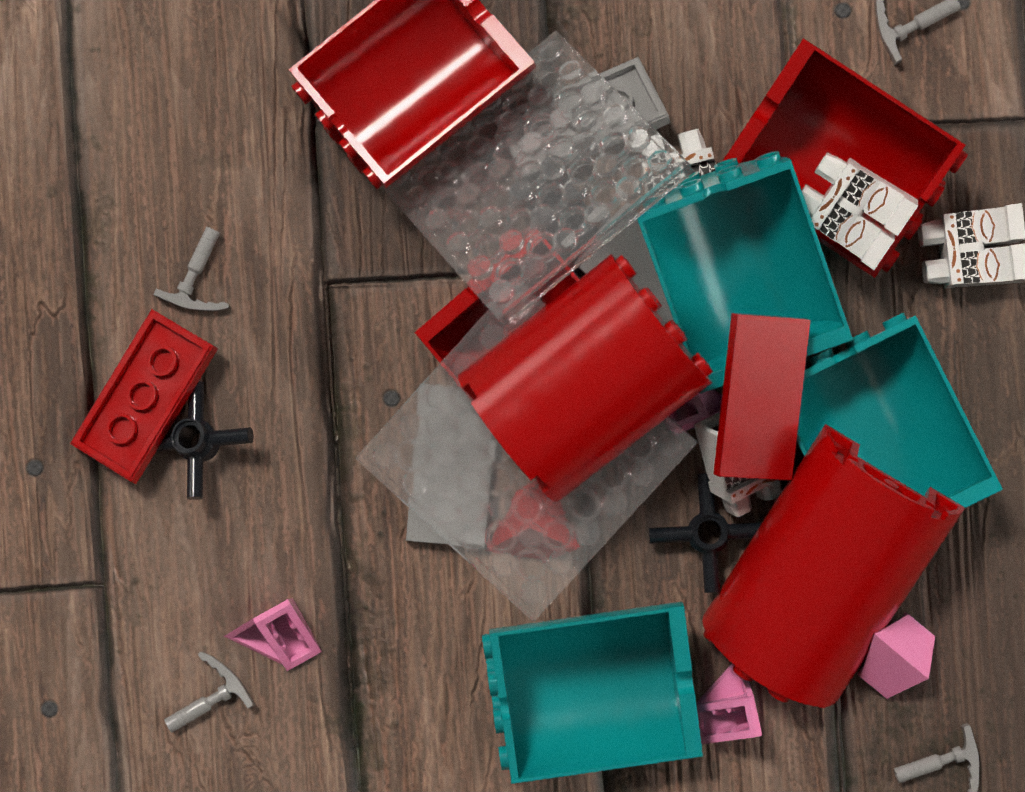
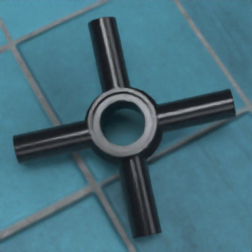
[156,381,254,500]
[649,473,762,593]

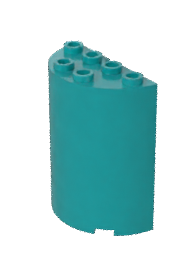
[636,151,853,394]
[797,312,1003,508]
[482,601,703,784]

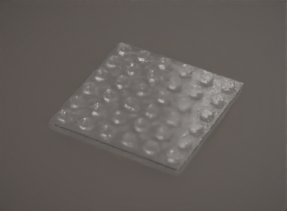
[381,30,694,327]
[355,278,698,622]

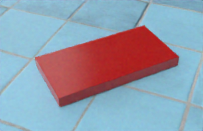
[70,309,218,484]
[713,313,811,480]

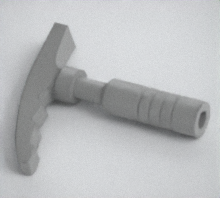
[875,0,961,65]
[153,226,229,311]
[164,652,255,733]
[894,723,979,792]

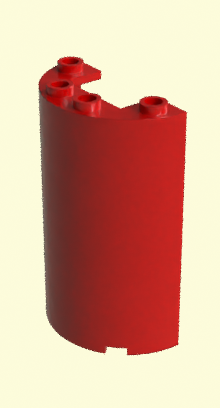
[702,424,965,708]

